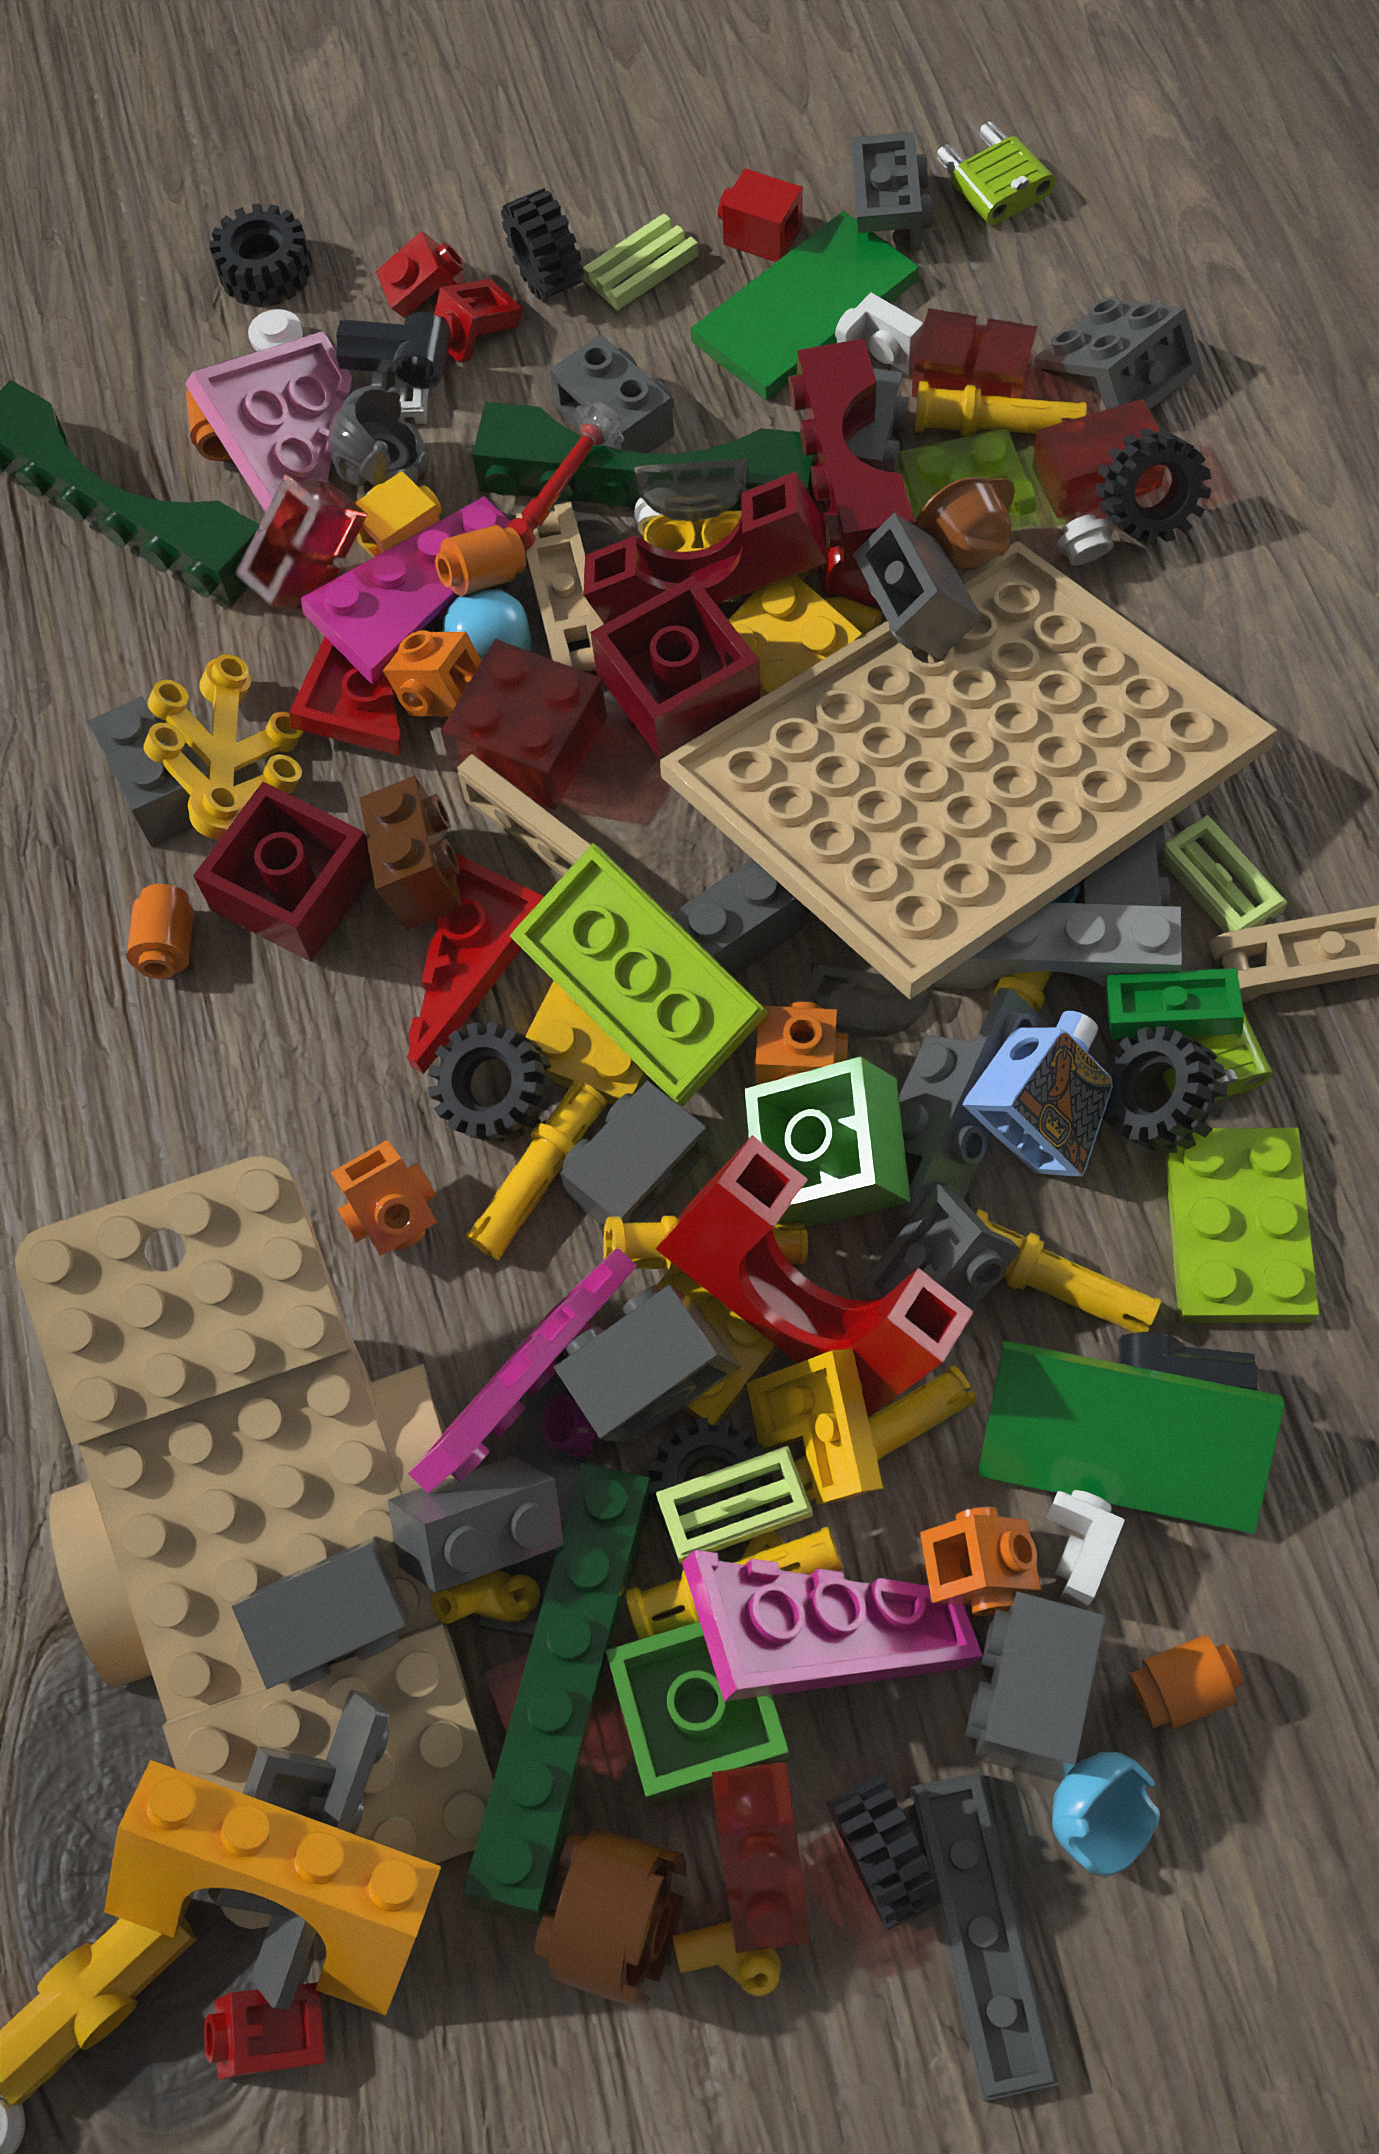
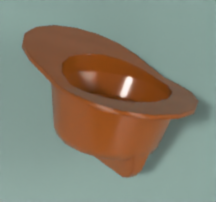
[915,477,1015,571]

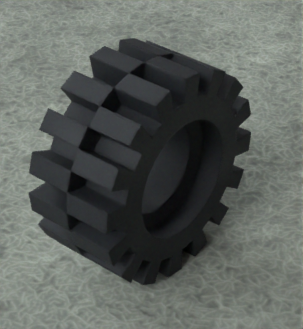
[501,188,584,300]
[210,204,312,307]
[1096,428,1211,544]
[428,1022,554,1142]
[1103,1026,1228,1154]
[649,1418,773,1553]
[826,1775,942,1930]

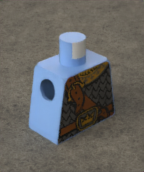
[962,1011,1113,1177]

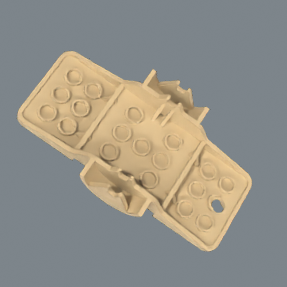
[15,1156,495,1929]

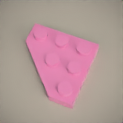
[185,331,352,528]

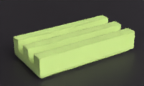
[583,213,699,311]
[1161,815,1287,933]
[656,1446,813,1564]

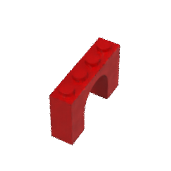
[655,1135,974,1417]

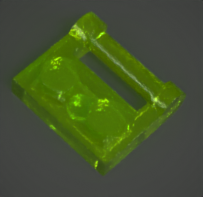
[899,428,1036,518]

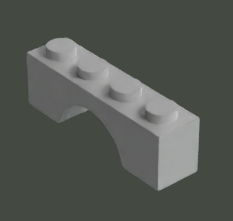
[929,903,1182,991]

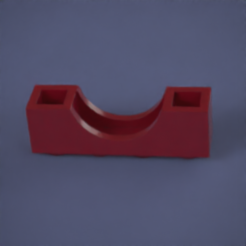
[788,338,915,570]
[583,471,827,624]

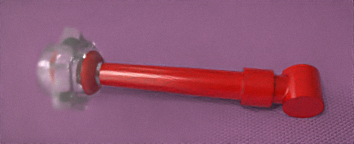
[506,401,624,550]

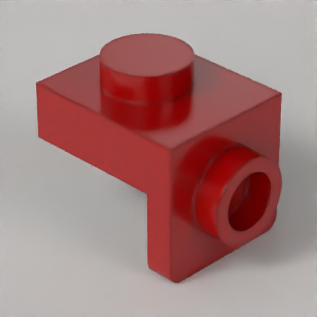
[376,231,466,319]

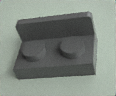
[851,132,932,250]
[859,1184,1020,1311]

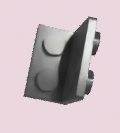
[1035,297,1202,429]

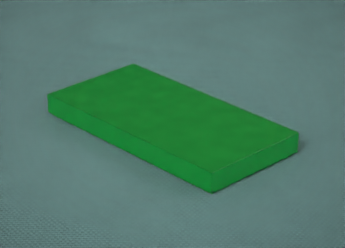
[690,211,919,400]
[978,1340,1285,1534]

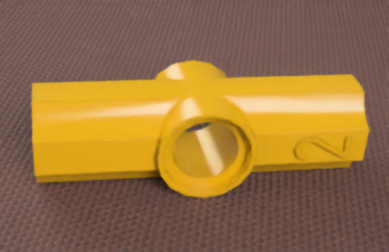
[0,1917,197,2106]

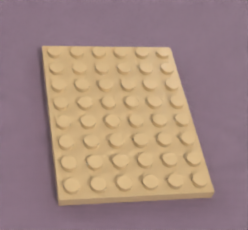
[660,541,1277,1000]

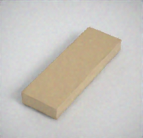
[457,754,591,877]

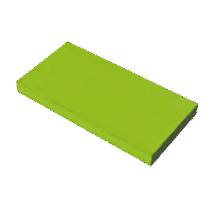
[510,843,770,1106]

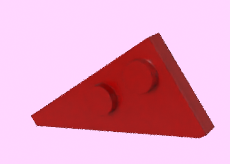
[289,637,402,756]
[407,853,544,1074]

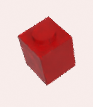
[718,168,803,262]

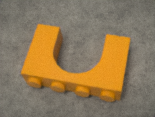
[104,1760,441,2016]

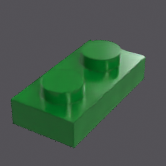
[1106,968,1244,1040]

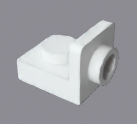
[835,292,924,375]
[1047,1490,1125,1610]

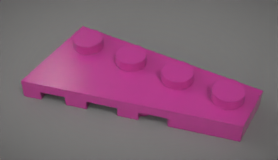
[301,497,510,685]
[408,1247,637,1494]
[682,1550,983,1702]

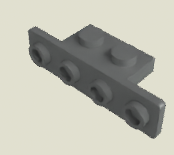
[899,988,1042,1223]
[207,1690,389,2010]

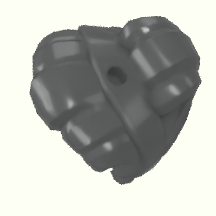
[328,385,429,486]

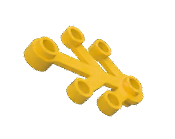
[143,654,303,839]

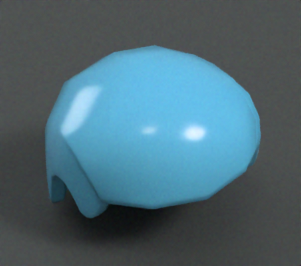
[442,589,532,677]
[1052,1752,1160,1878]

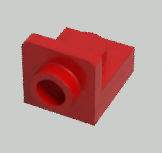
[434,279,523,363]
[204,1982,325,2080]

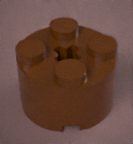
[535,1828,686,2009]

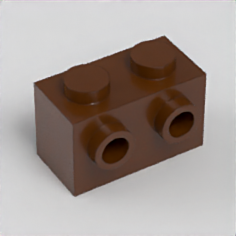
[360,775,462,930]

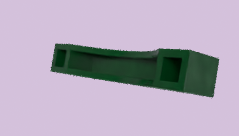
[0,380,274,607]
[472,402,814,512]
[463,1462,651,1925]

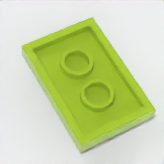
[1164,1128,1319,1324]

